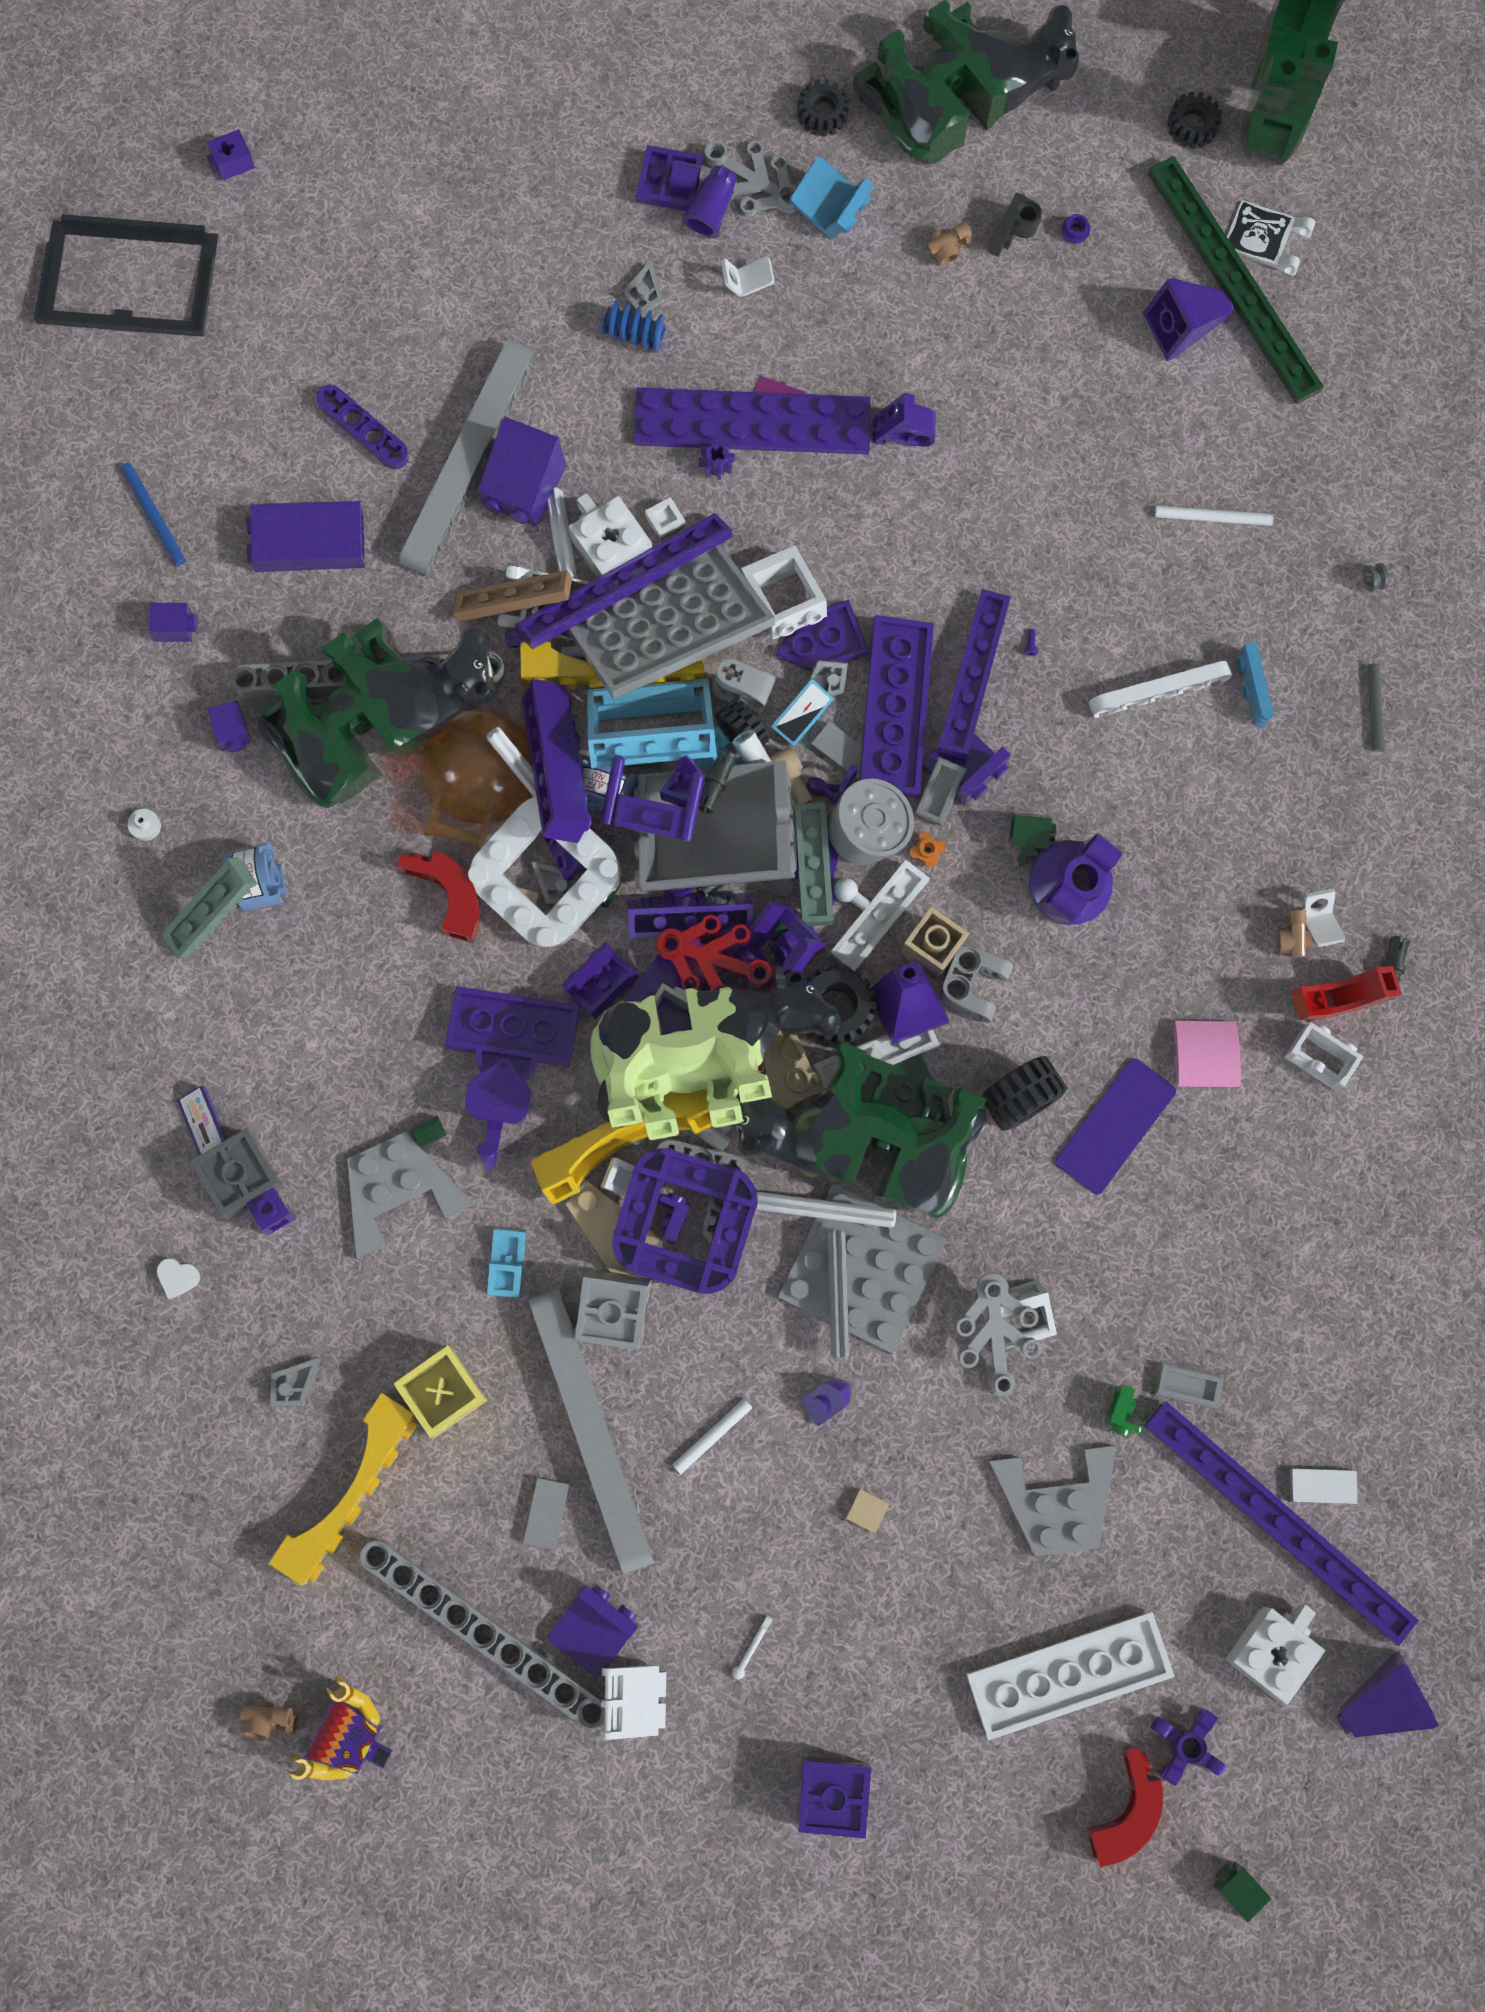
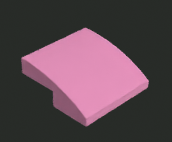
[1173,1021,1241,1087]

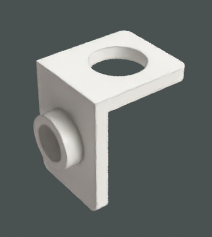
[721,256,774,297]
[1302,889,1345,947]
[654,983,689,1011]

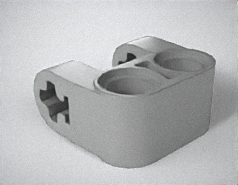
[711,659,776,718]
[940,946,1013,1023]

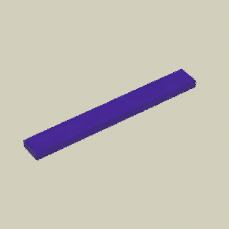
[515,513,733,650]

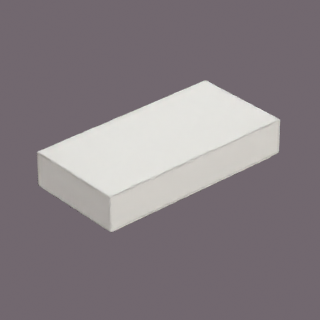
[1290,1469,1357,1504]

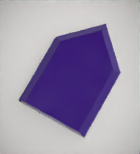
[776,599,870,672]

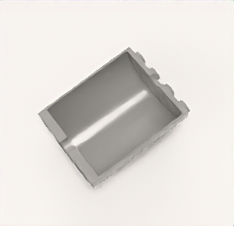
[634,760,797,892]

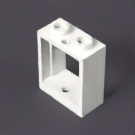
[741,545,827,639]

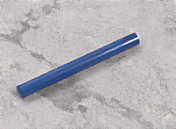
[120,462,186,567]

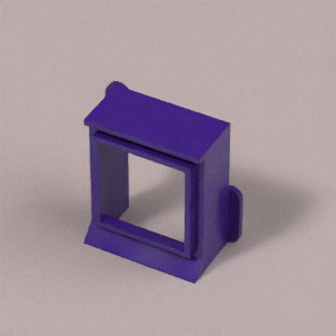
[723,902,826,988]

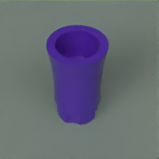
[682,165,737,238]

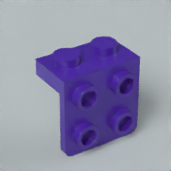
[923,734,1011,806]
[549,1583,639,1677]

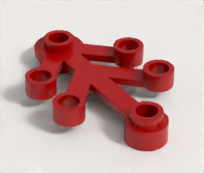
[656,915,773,991]

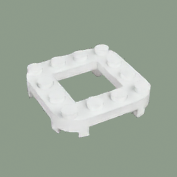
[468,797,621,947]

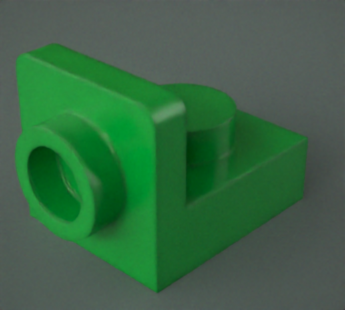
[1104,1385,1142,1438]

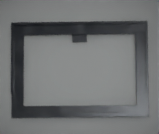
[34,214,218,337]

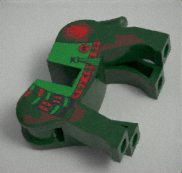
[1240,0,1346,166]

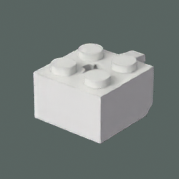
[569,493,652,578]
[1225,1604,1325,1705]

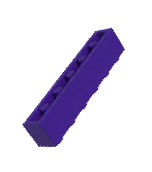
[521,678,591,843]

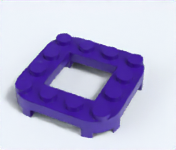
[612,1148,758,1294]

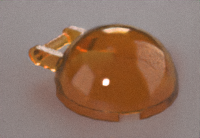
[420,709,533,850]

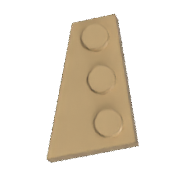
[764,1031,823,1109]
[566,1180,660,1276]

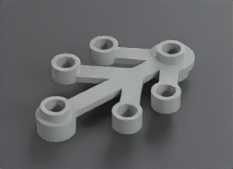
[705,140,797,217]
[954,1273,1042,1396]

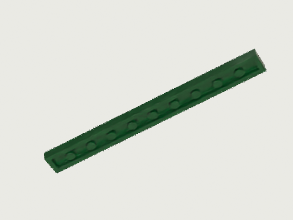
[1148,156,1324,405]

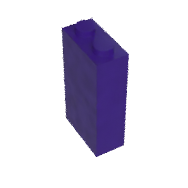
[246,501,365,572]

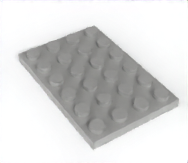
[567,544,775,700]

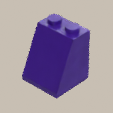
[478,416,567,526]

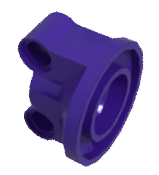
[1029,833,1123,925]

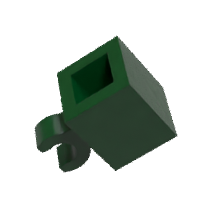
[1009,812,1056,867]

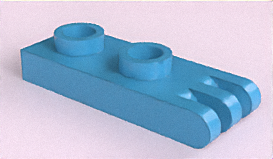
[1236,642,1274,728]

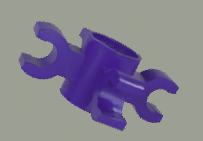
[1150,1708,1228,1786]

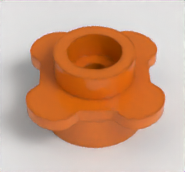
[909,832,946,868]

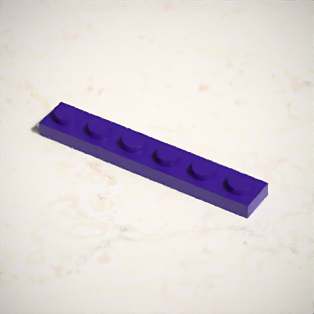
[938,589,1011,759]

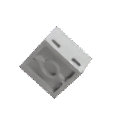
[575,1270,652,1350]

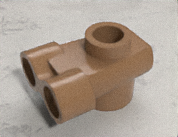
[927,221,972,266]
[1277,910,1312,957]
[240,1700,298,1741]

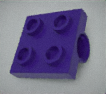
[636,145,703,211]

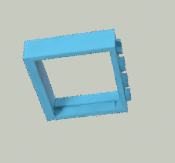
[587,679,716,768]

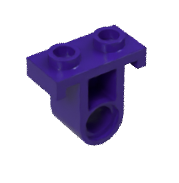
[871,393,936,447]

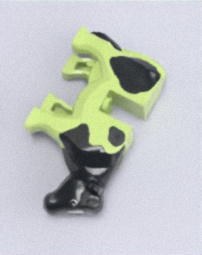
[590,965,841,1140]

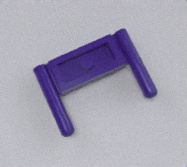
[600,755,704,842]

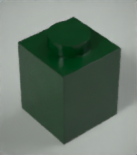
[1212,1862,1272,1923]

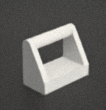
[982,1280,1057,1350]

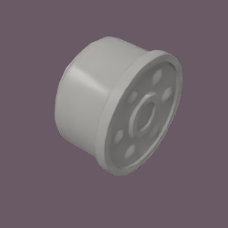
[827,779,914,865]

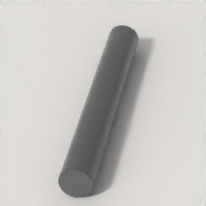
[1368,663,1385,752]

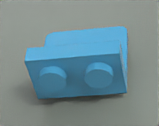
[789,157,874,239]

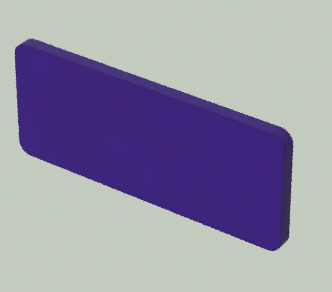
[1055,1058,1176,1195]

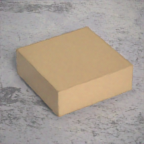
[845,1489,889,1534]

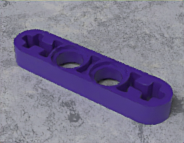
[316,384,409,470]

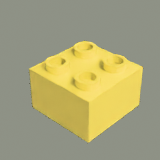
[393,1345,488,1439]

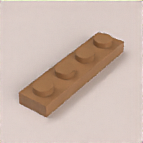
[453,570,572,622]

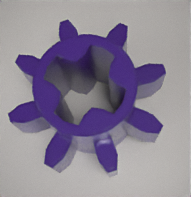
[698,440,735,480]

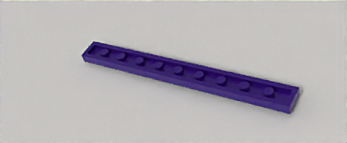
[1144,1401,1419,1646]

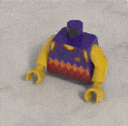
[286,1676,393,1781]

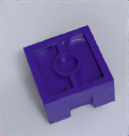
[796,1756,872,1839]

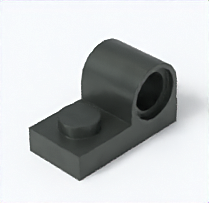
[989,192,1042,257]

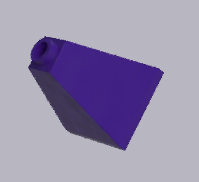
[1143,278,1233,361]
[870,961,949,1045]
[1336,1651,1439,1738]

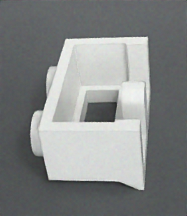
[1284,1022,1364,1092]

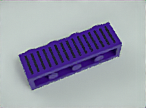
[627,893,753,939]

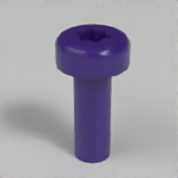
[1024,629,1038,656]

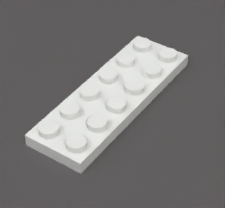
[966,1611,1175,1741]

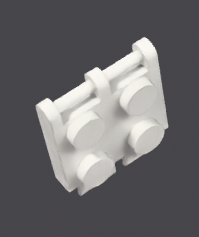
[601,1665,666,1740]

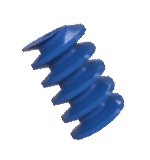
[601,299,666,353]

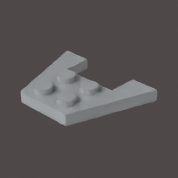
[347,1132,474,1259]
[988,1446,1116,1556]

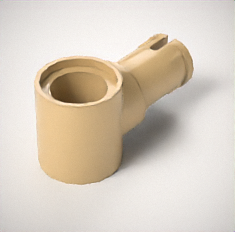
[769,746,813,804]

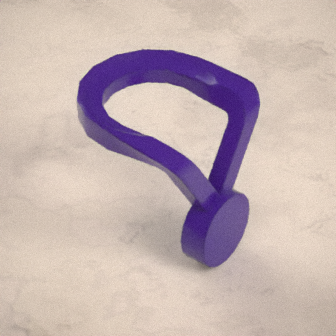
[806,765,858,805]

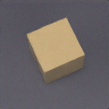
[900,907,969,980]

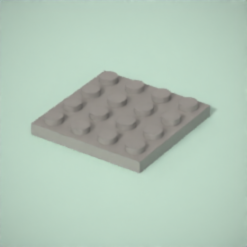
[778,1183,947,1355]

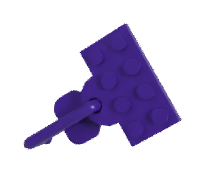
[445,986,580,1171]

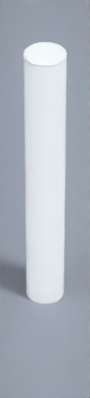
[672,1399,752,1474]

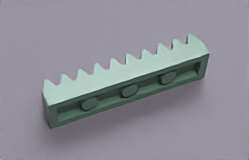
[794,802,834,926]
[162,857,258,959]

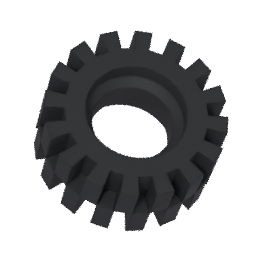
[797,79,849,137]
[1167,92,1222,149]
[715,698,769,746]

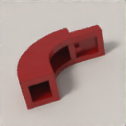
[397,851,480,944]
[1291,966,1402,1022]
[1086,1745,1163,1867]

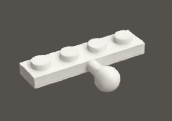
[829,860,930,973]

